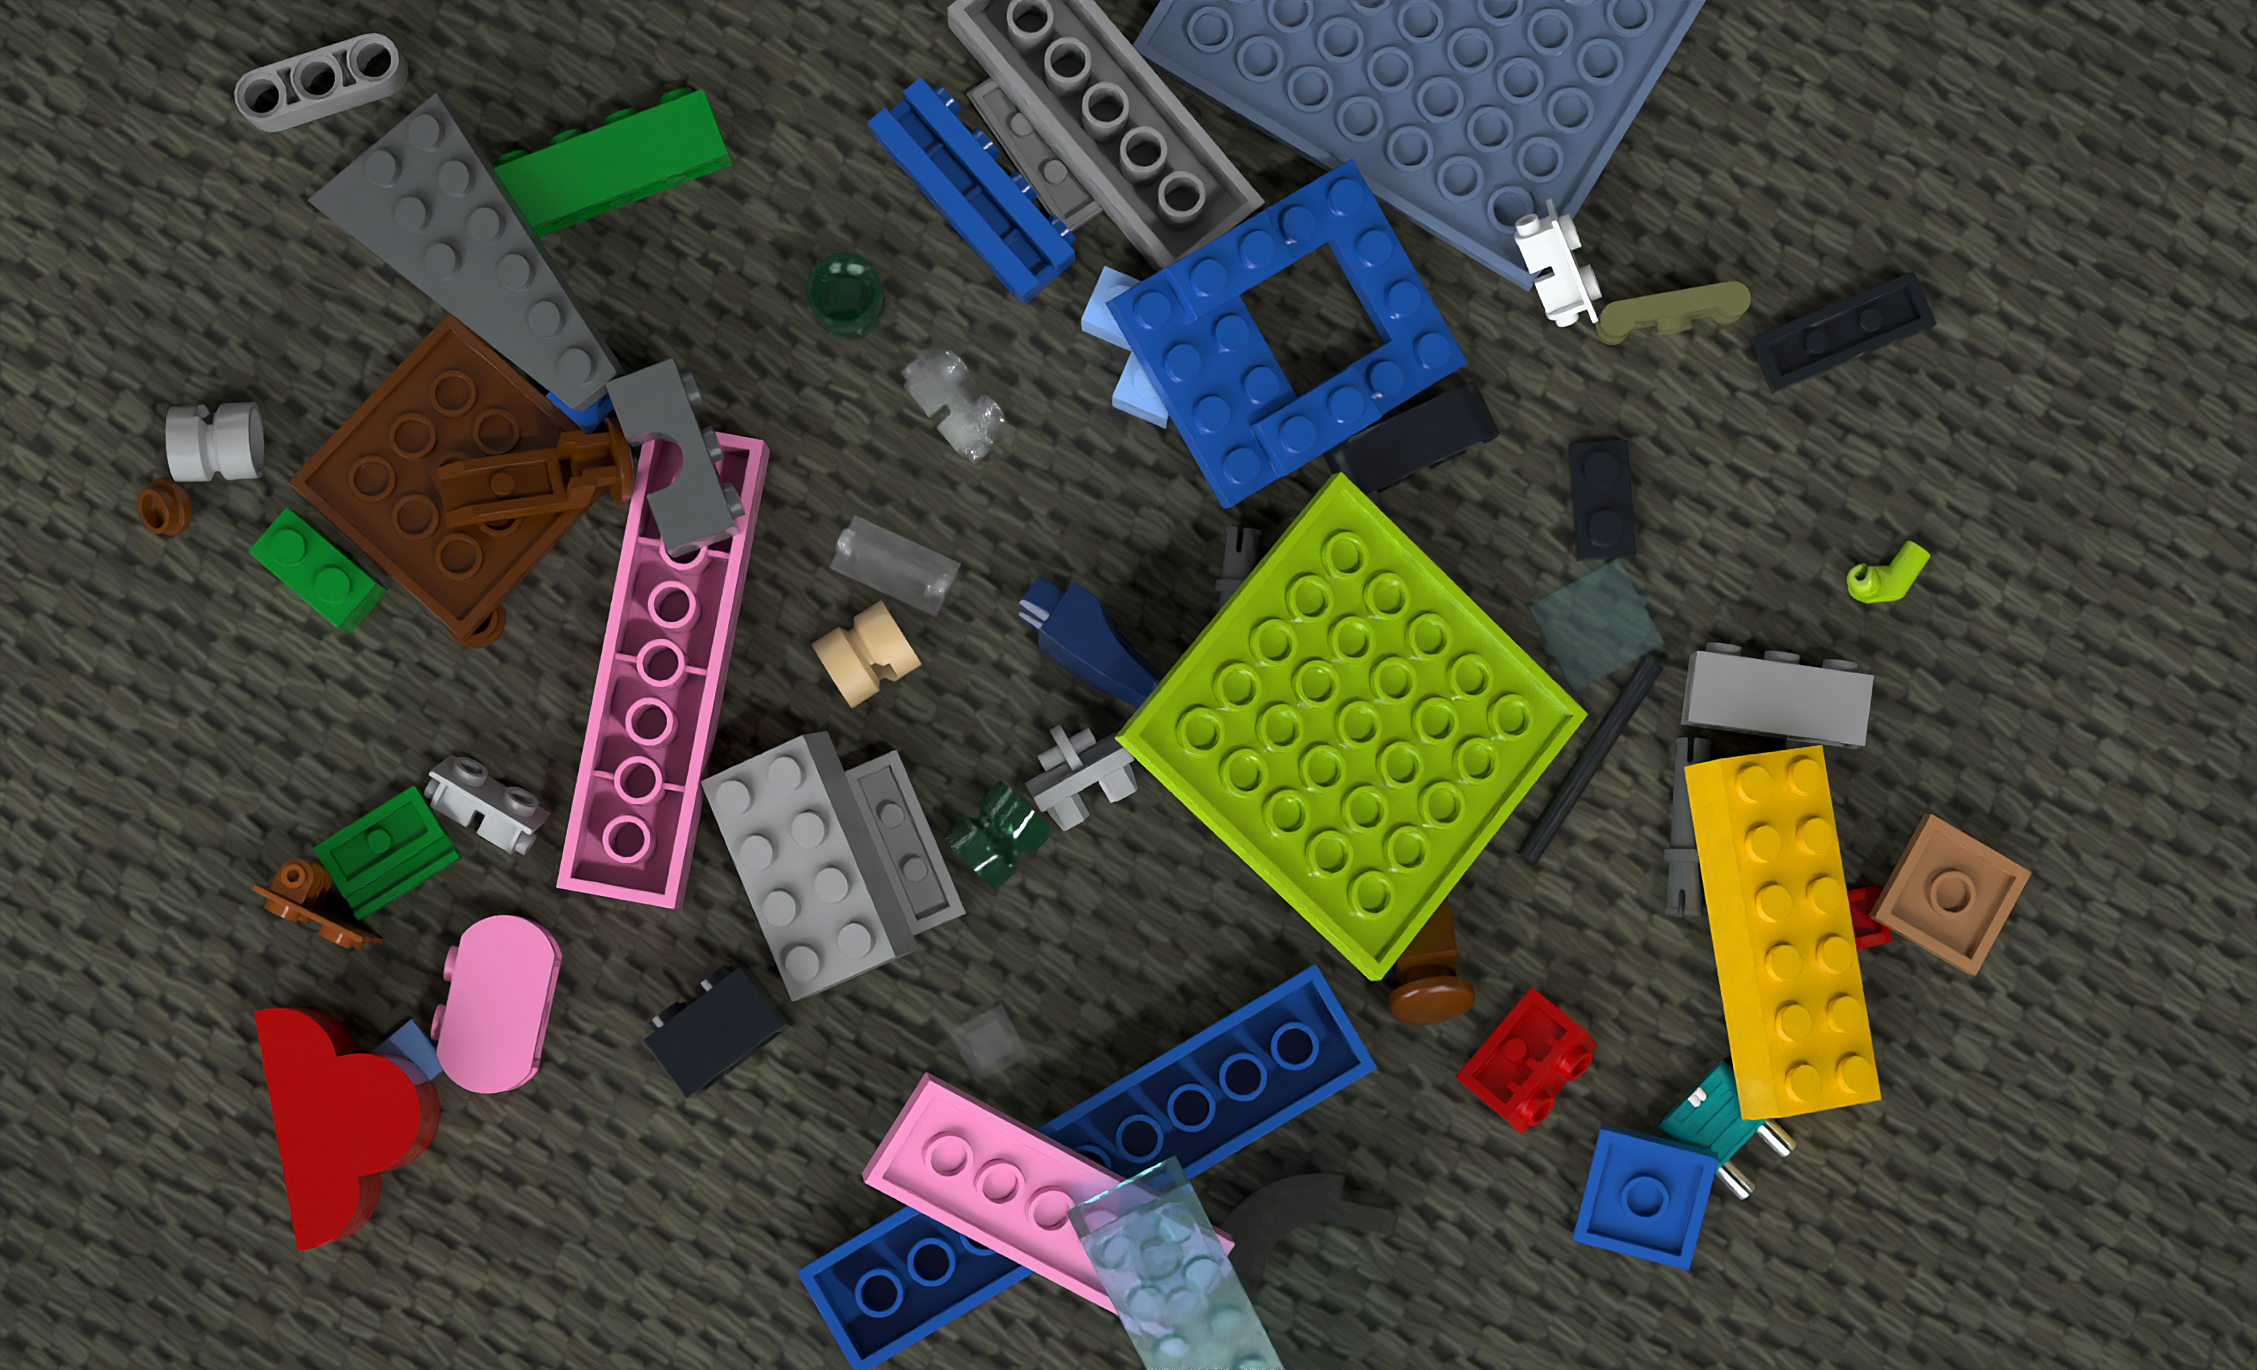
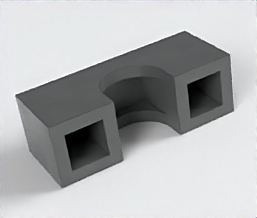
[605,358,745,558]

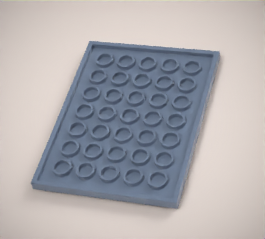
[1133,0,1706,292]

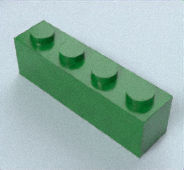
[494,87,733,238]

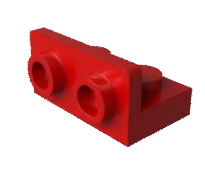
[1455,987,1597,1134]

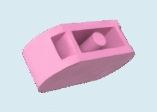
[431,915,562,1093]

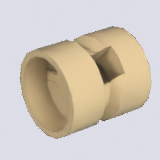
[811,600,922,708]

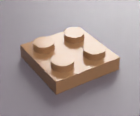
[1868,814,2032,976]

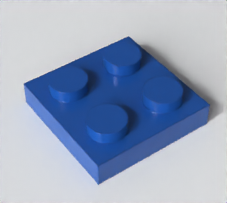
[1572,1123,1718,1271]

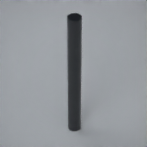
[1516,656,1663,865]

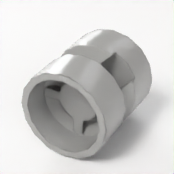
[165,402,265,483]

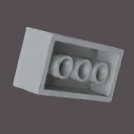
[701,731,919,1002]

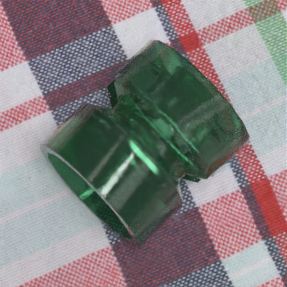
[805,252,887,341]
[942,780,1054,892]

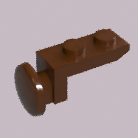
[436,417,634,527]
[1387,896,1475,1025]

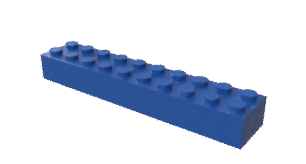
[797,964,1377,1370]

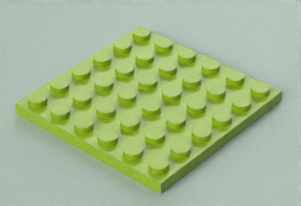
[1114,472,1588,981]

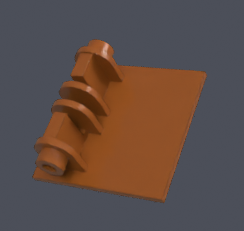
[253,858,385,950]

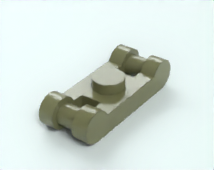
[1594,281,1751,345]

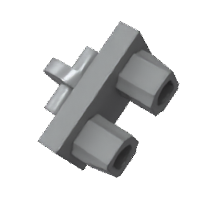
[1025,724,1138,831]

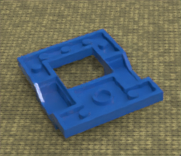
[1105,158,1468,510]

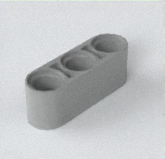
[234,33,408,132]

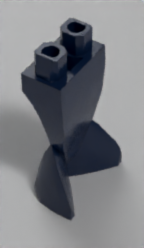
[1018,575,1165,708]

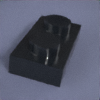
[1567,440,1636,562]

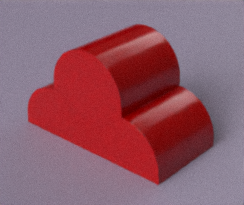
[254,1008,440,1251]

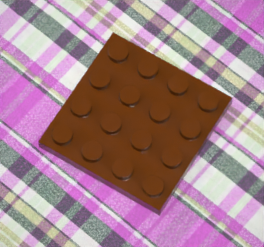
[287,312,609,642]

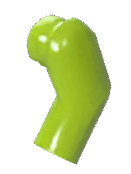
[1847,540,1931,604]

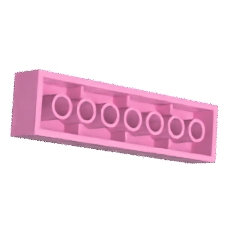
[556,432,770,911]

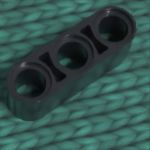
[1323,381,1501,495]

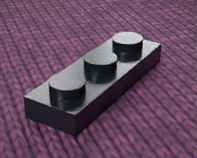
[1749,271,1937,394]

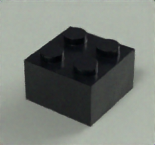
[643,965,793,1099]

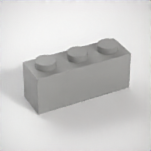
[1681,643,1874,749]

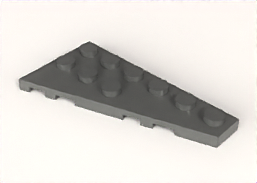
[307,93,627,412]

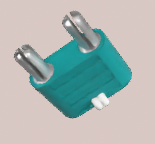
[1657,1059,1796,1199]

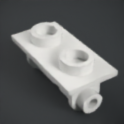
[1514,199,1602,327]

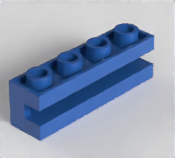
[867,77,1076,306]

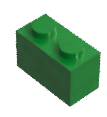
[248,507,388,634]

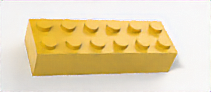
[1684,745,1882,1120]

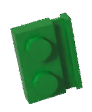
[313,785,463,921]

